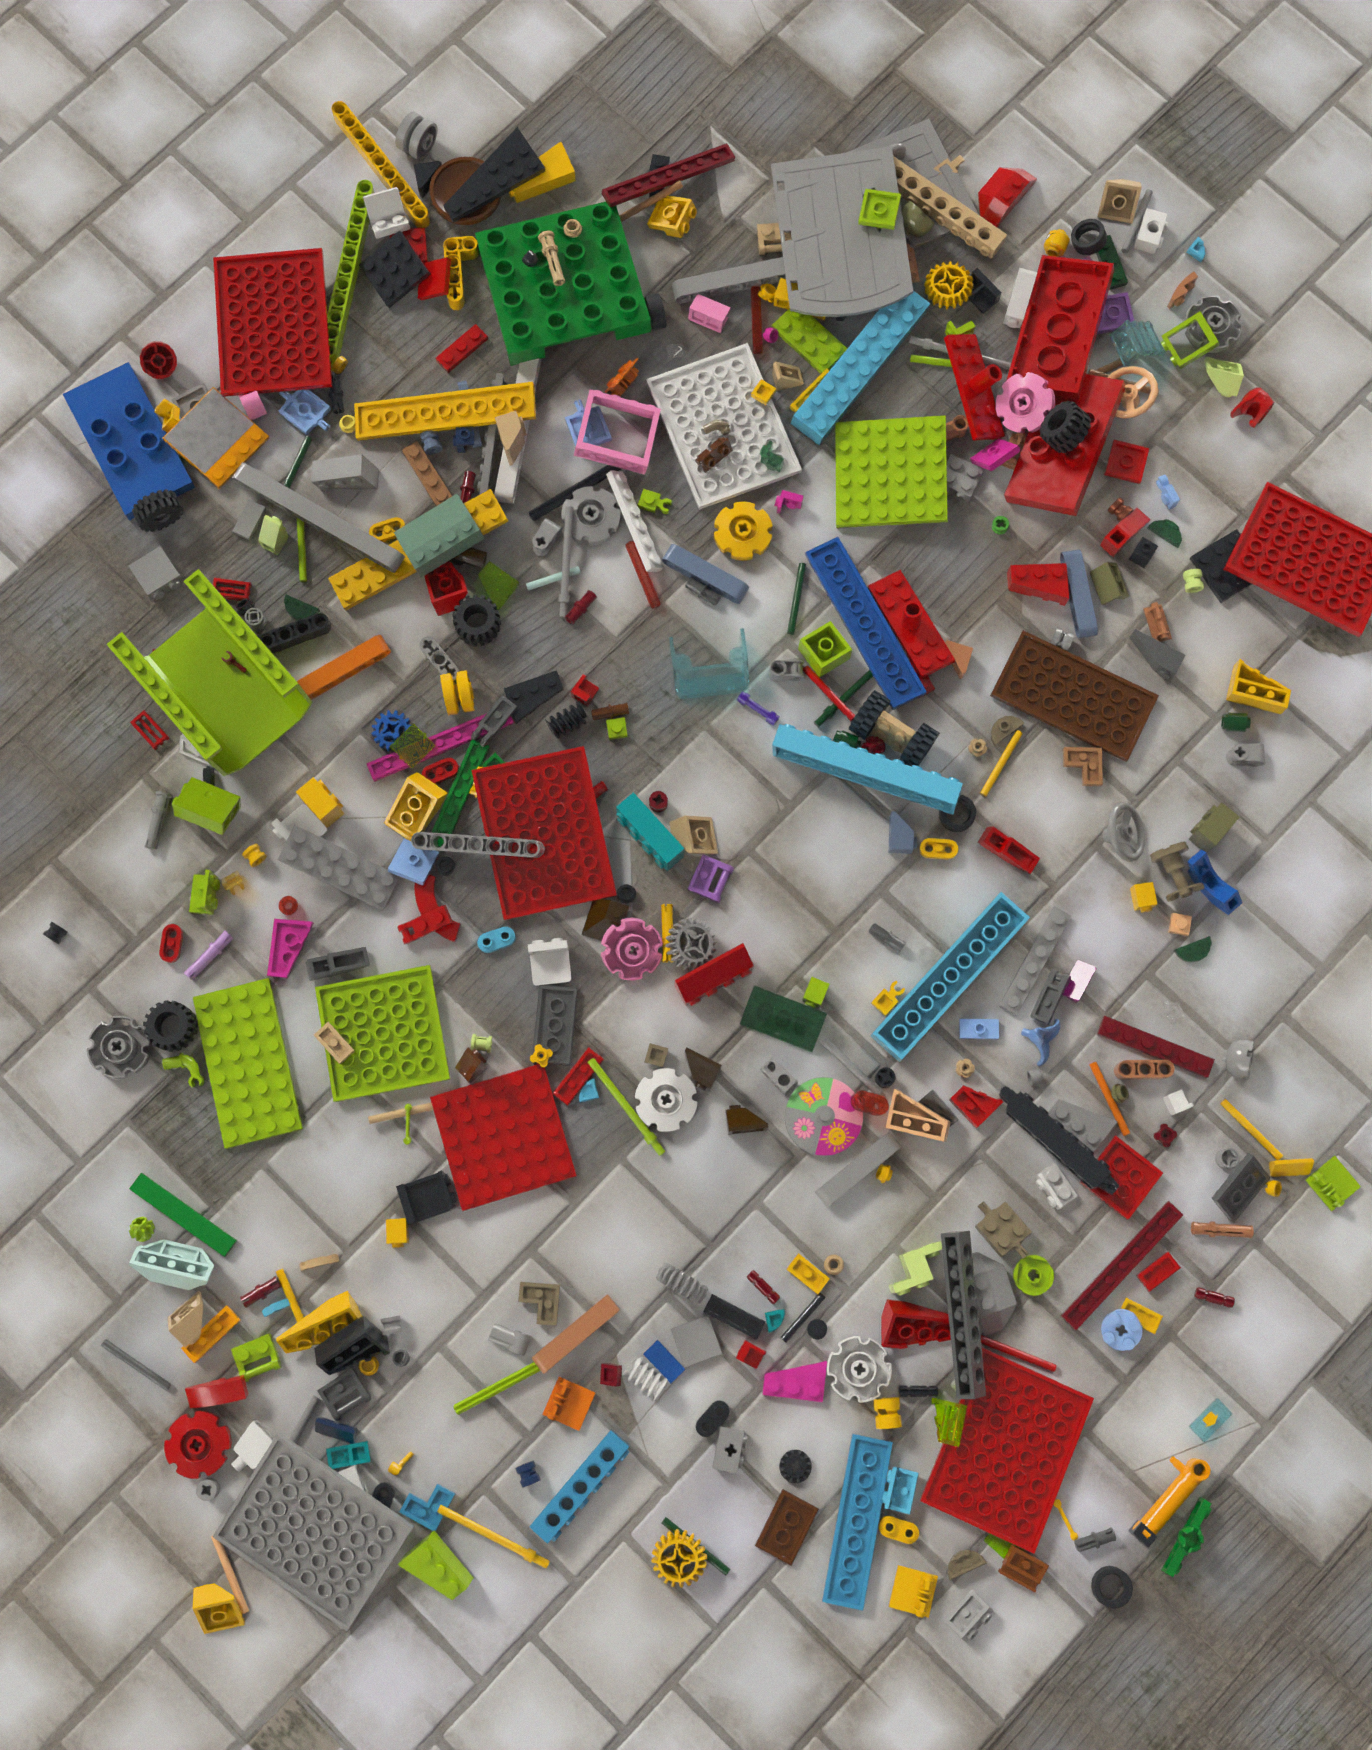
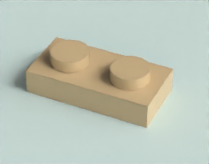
[314,1022,355,1064]

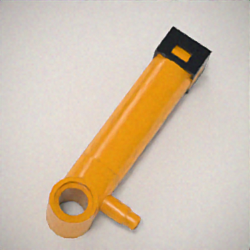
[1128,1456,1211,1548]

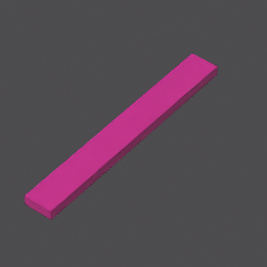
[366,713,514,782]

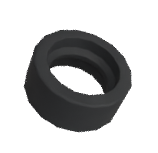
[1071,219,1107,256]
[644,293,667,331]
[939,795,976,832]
[1091,1566,1133,1609]

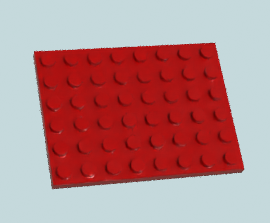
[213,248,332,397]
[1224,482,1372,637]
[471,746,617,920]
[919,1347,1094,1554]

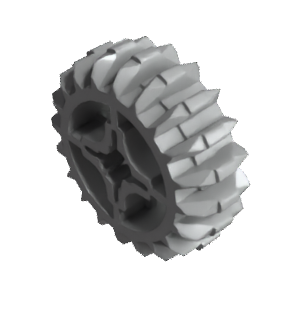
[665,918,717,971]
[656,1263,709,1304]

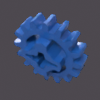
[371,710,413,751]

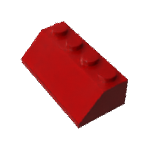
[675,943,754,1007]

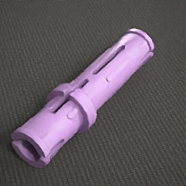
[184,930,234,981]

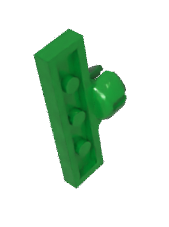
[1161,1497,1212,1577]

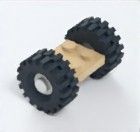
[848,690,940,767]

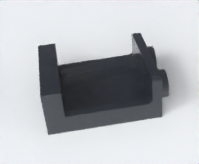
[396,1170,457,1225]

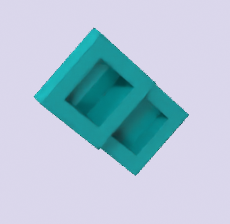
[326,1441,371,1469]

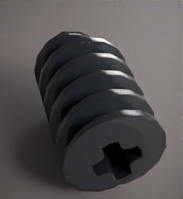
[545,701,587,739]

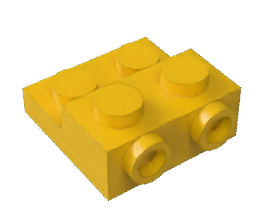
[647,195,697,238]

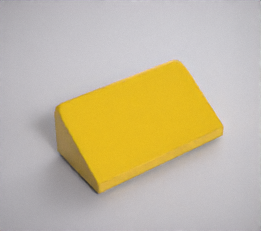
[1269,1158,1314,1177]

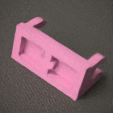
[688,294,730,333]

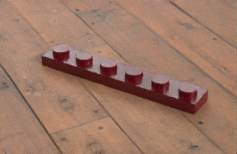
[1097,1016,1215,1078]

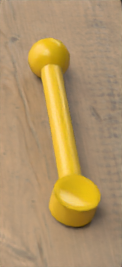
[1053,1499,1078,1541]

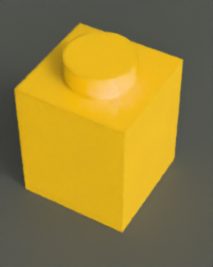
[1130,882,1157,913]
[386,1218,409,1248]

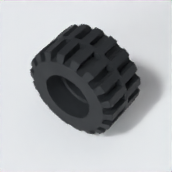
[1040,401,1091,453]
[452,594,501,646]
[143,1000,198,1052]

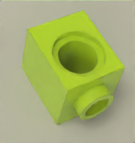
[802,977,830,1009]

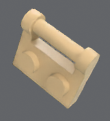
[757,223,792,255]

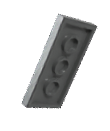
[532,985,578,1066]

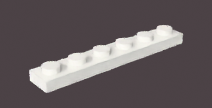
[606,471,663,572]

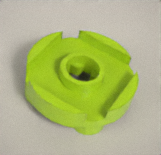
[1013,1255,1054,1296]

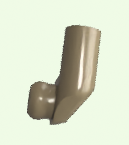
[702,420,731,435]

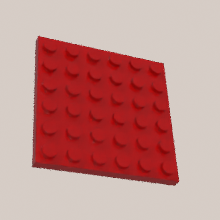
[430,1064,577,1211]

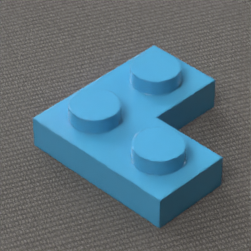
[399,1484,456,1531]

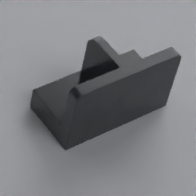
[960,267,1002,314]

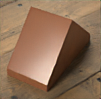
[945,640,973,679]

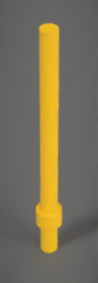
[437,1504,550,1568]

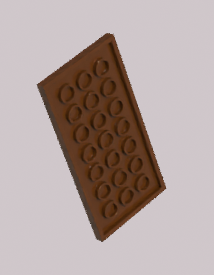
[990,630,1159,762]

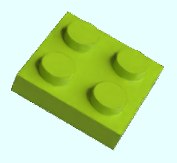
[858,189,901,230]

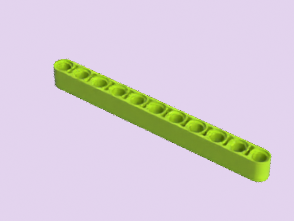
[328,180,375,365]

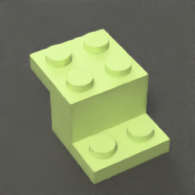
[889,1241,942,1295]

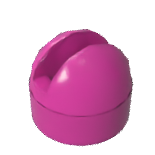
[763,328,779,343]

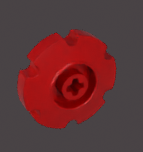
[164,1411,232,1479]

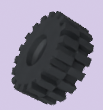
[132,489,184,532]

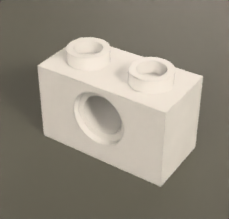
[1134,208,1168,254]

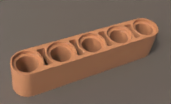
[531,1294,620,1374]

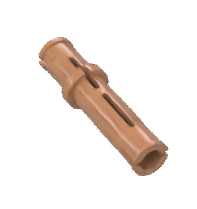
[1191,1221,1254,1238]

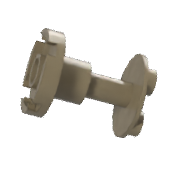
[1150,841,1205,902]

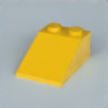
[384,772,448,841]

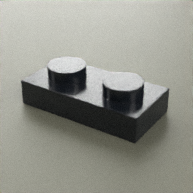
[918,1090,959,1127]

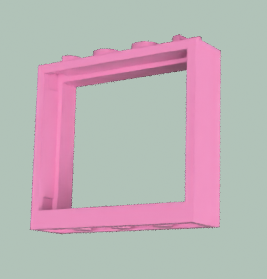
[574,389,661,475]

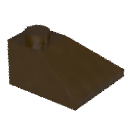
[581,899,630,941]
[685,1047,722,1091]
[725,1105,769,1135]

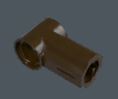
[449,547,487,569]

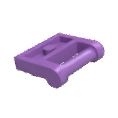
[688,854,734,903]

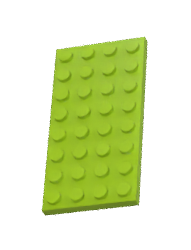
[193,978,303,1149]

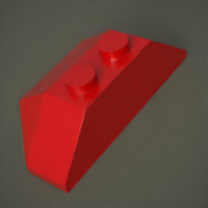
[978,167,1037,227]

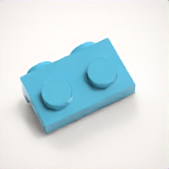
[882,1466,919,1514]

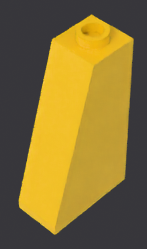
[509,142,576,203]

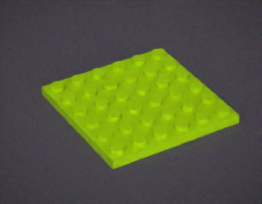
[835,415,948,528]
[315,965,451,1102]

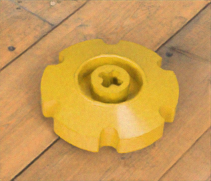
[714,502,772,561]

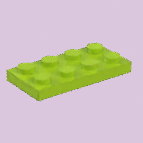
[771,308,848,374]

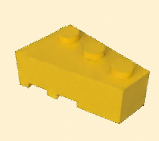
[1226,659,1291,714]

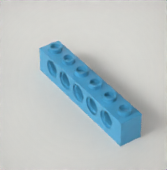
[529,1429,630,1544]

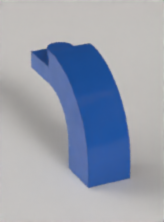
[1187,849,1243,915]

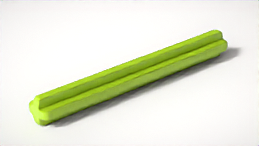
[453,1362,541,1415]

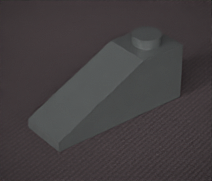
[1130,629,1186,680]

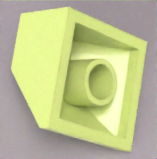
[1204,357,1244,397]

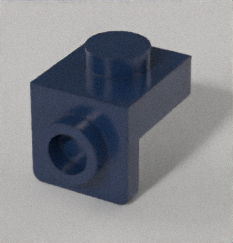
[453,427,475,453]

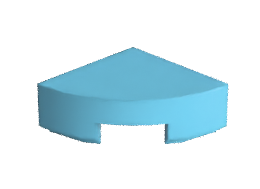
[1186,237,1205,262]
[579,1079,599,1103]
[262,1299,290,1317]

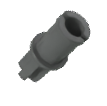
[685,577,721,605]
[869,923,906,953]
[1074,1528,1116,1552]

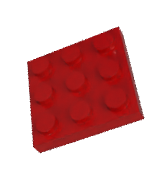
[1079,1136,1163,1220]

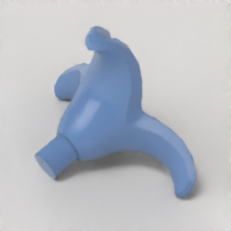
[1021,1019,1060,1066]

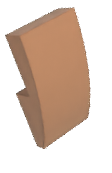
[1167,272,1198,309]

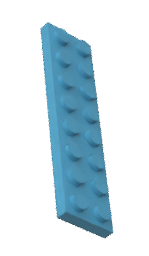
[822,1434,893,1611]

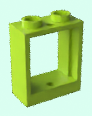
[1160,311,1220,369]

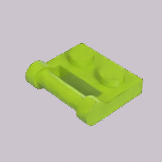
[231,1333,282,1382]

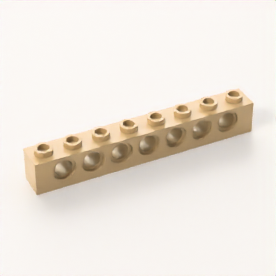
[893,156,1007,259]

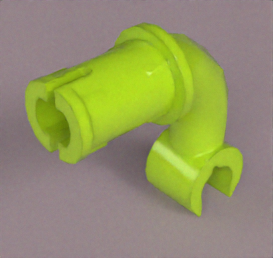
[162,1053,204,1087]

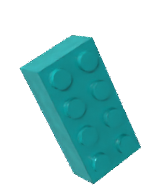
[616,792,685,871]

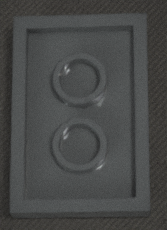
[1212,1153,1271,1223]

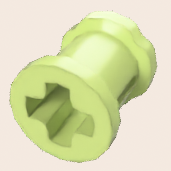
[471,1034,493,1053]

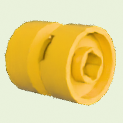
[873,1397,902,1429]

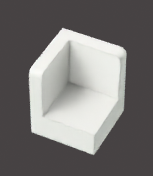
[1163,1089,1194,1115]

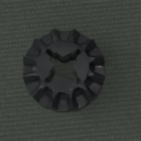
[779,1450,812,1483]

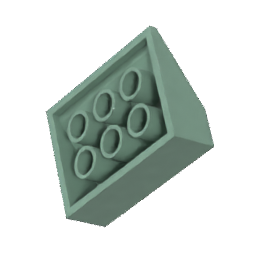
[394,494,485,577]

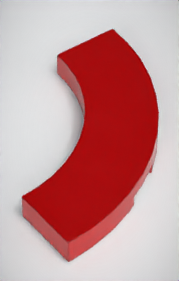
[414,875,461,942]

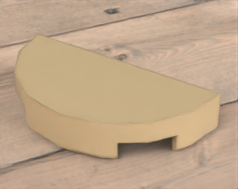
[299,1254,339,1271]

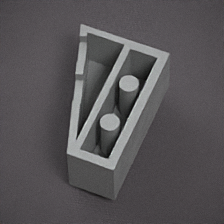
[311,455,379,490]

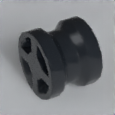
[43,921,68,944]
[875,1067,896,1088]

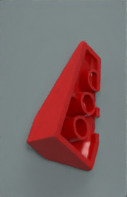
[424,561,468,616]
[881,1299,951,1349]

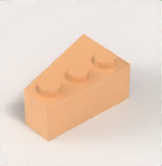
[886,1089,951,1142]

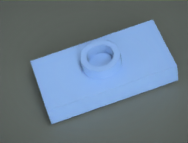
[959,1019,999,1039]

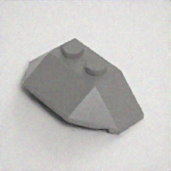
[972,1252,1017,1336]

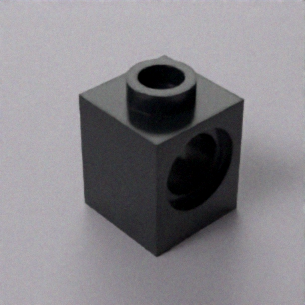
[1128,537,1158,569]

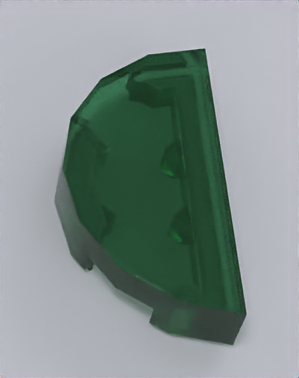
[1147,519,1182,548]
[284,594,320,620]
[1173,936,1212,963]

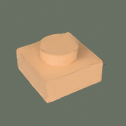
[1168,913,1192,936]

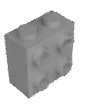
[129,546,183,601]

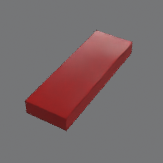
[552,1047,604,1106]

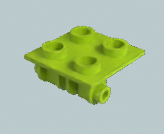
[1305,1155,1361,1211]

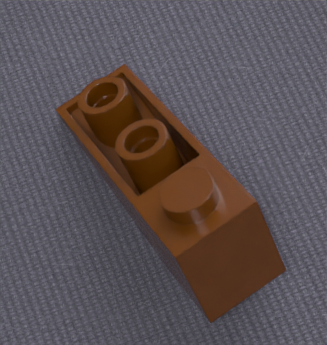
[455,1047,487,1084]

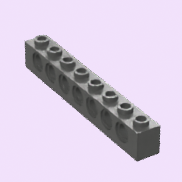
[941,1231,986,1399]

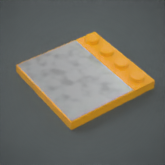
[163,387,269,489]

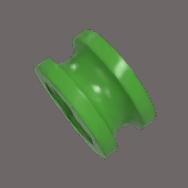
[992,516,1009,535]

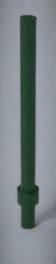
[814,669,873,728]

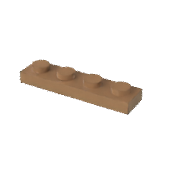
[402,441,452,506]

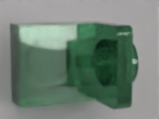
[759,440,784,472]

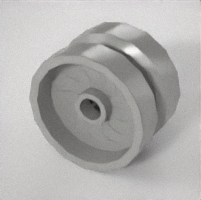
[395,111,438,160]

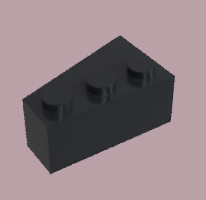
[314,1316,390,1375]

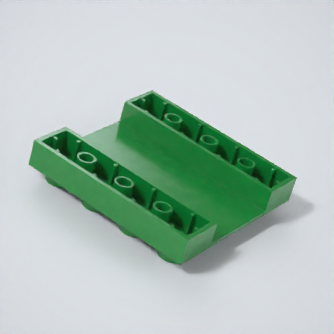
[475,201,651,366]

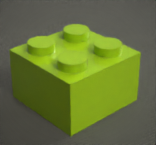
[798,621,852,678]

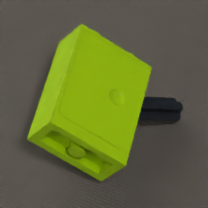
[172,766,241,835]

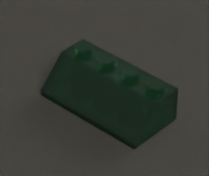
[740,985,827,1052]

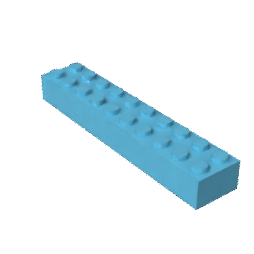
[791,291,930,446]
[772,724,963,814]
[871,892,1030,1062]

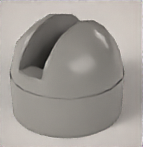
[1027,1069,1043,1086]

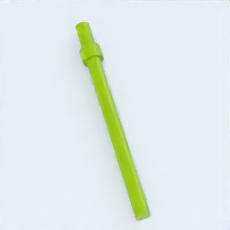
[587,1058,665,1156]

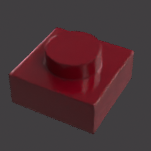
[600,1363,622,1387]

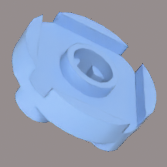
[1101,1309,1143,1351]

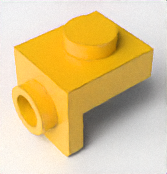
[154,399,180,433]

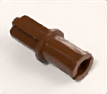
[591,702,629,720]

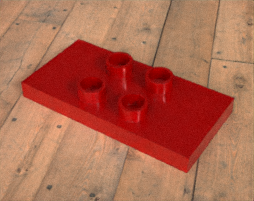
[1006,255,1114,400]
[1004,374,1126,516]

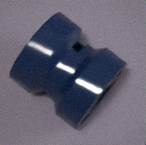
[515,1460,541,1488]

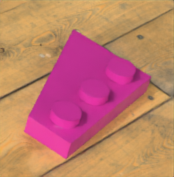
[267,919,314,978]
[762,1361,827,1402]

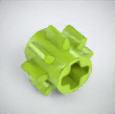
[129,1217,155,1242]

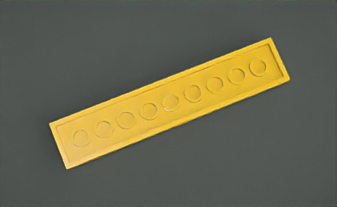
[354,382,536,441]
[328,489,509,611]

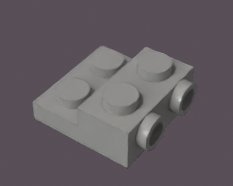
[947,454,984,503]

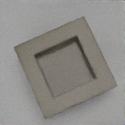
[644,1043,668,1068]

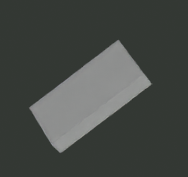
[232,500,266,541]

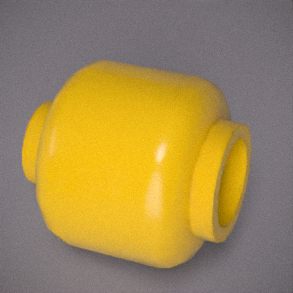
[1044,229,1070,257]

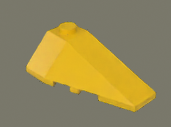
[276,1291,362,1354]

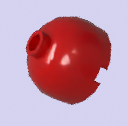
[140,341,177,379]

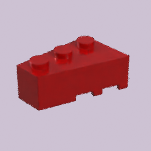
[1007,563,1069,606]

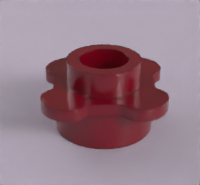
[1153,1124,1177,1147]

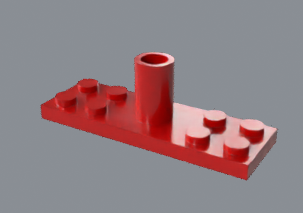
[944,334,1005,441]
[868,570,955,679]

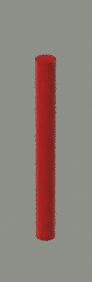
[803,665,855,722]
[980,1335,1057,1372]

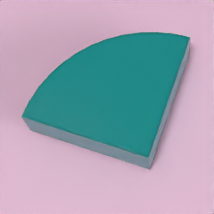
[765,1309,785,1333]

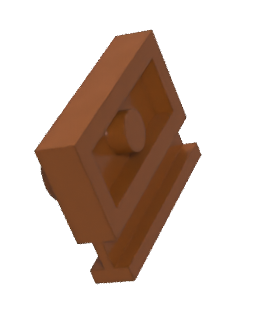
[998,1544,1049,1592]

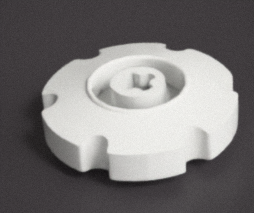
[635,1068,697,1132]
[826,1336,892,1403]

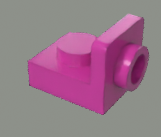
[774,490,804,514]

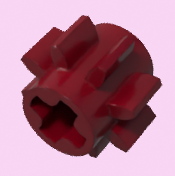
[862,736,886,755]

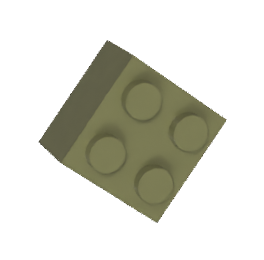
[1189,802,1240,853]

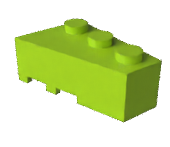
[397,1531,474,1600]

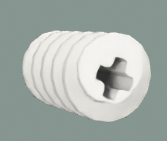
[622,1357,668,1401]

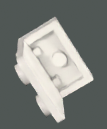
[271,804,328,841]
[528,938,571,986]

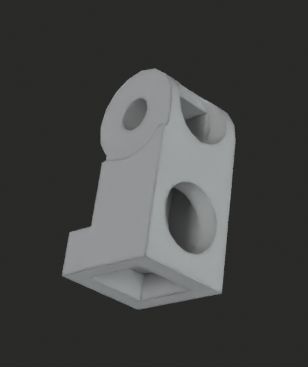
[760,1058,798,1096]

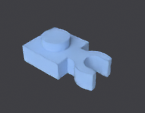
[1156,474,1180,510]

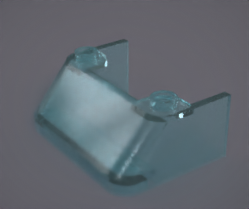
[669,628,749,699]

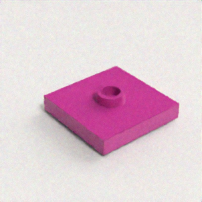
[970,438,1020,471]

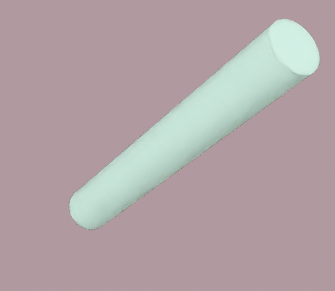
[526,566,581,591]

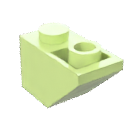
[258,515,289,555]

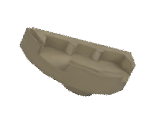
[991,716,1024,746]
[947,1549,987,1580]

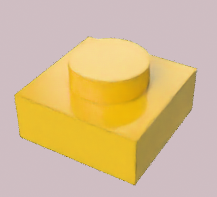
[751,379,776,405]

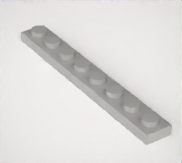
[477,373,505,495]

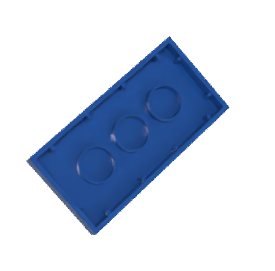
[63,362,196,521]

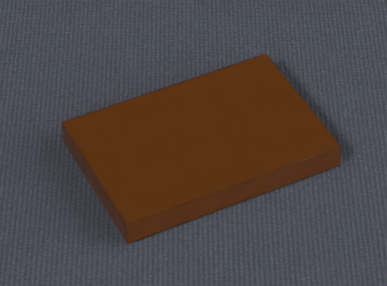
[755,1489,819,1566]

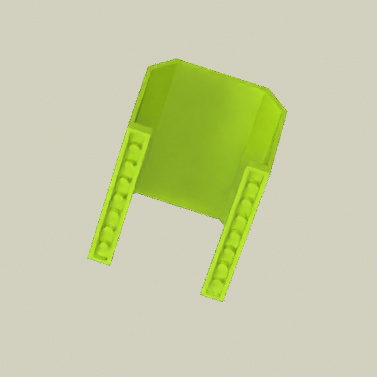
[106,569,313,776]

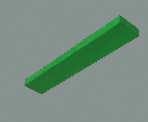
[431,739,490,847]
[129,1173,238,1257]

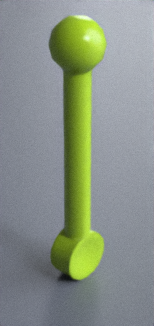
[403,1104,412,1145]

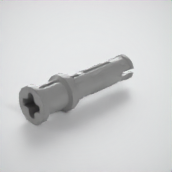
[145,791,173,850]

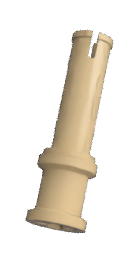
[538,231,565,286]

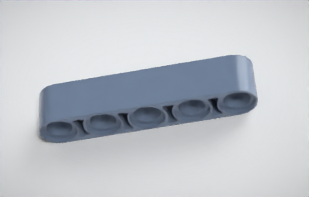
[662,544,749,604]
[1060,549,1098,638]

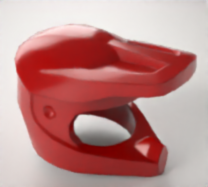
[1230,387,1275,428]

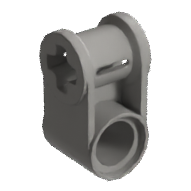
[533,518,563,556]
[768,658,805,681]
[1226,744,1265,767]

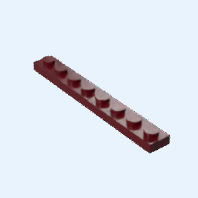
[602,143,735,208]
[1060,1201,1183,1330]

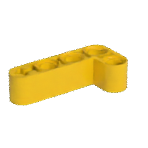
[443,236,479,310]

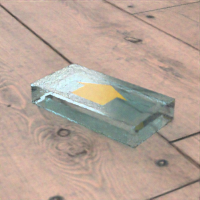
[1188,1398,1232,1442]

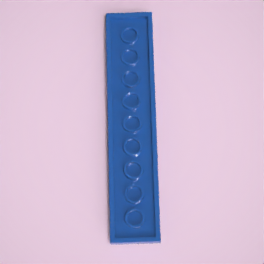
[805,537,927,710]

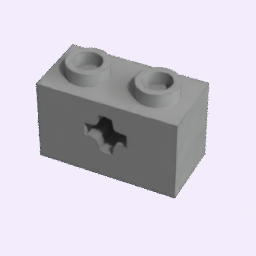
[713,1426,748,1473]

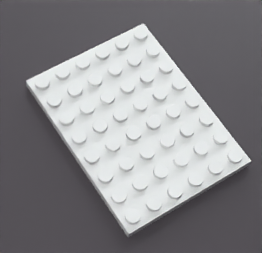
[646,343,802,510]

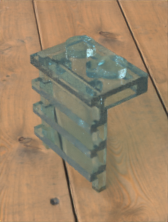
[1109,320,1166,366]

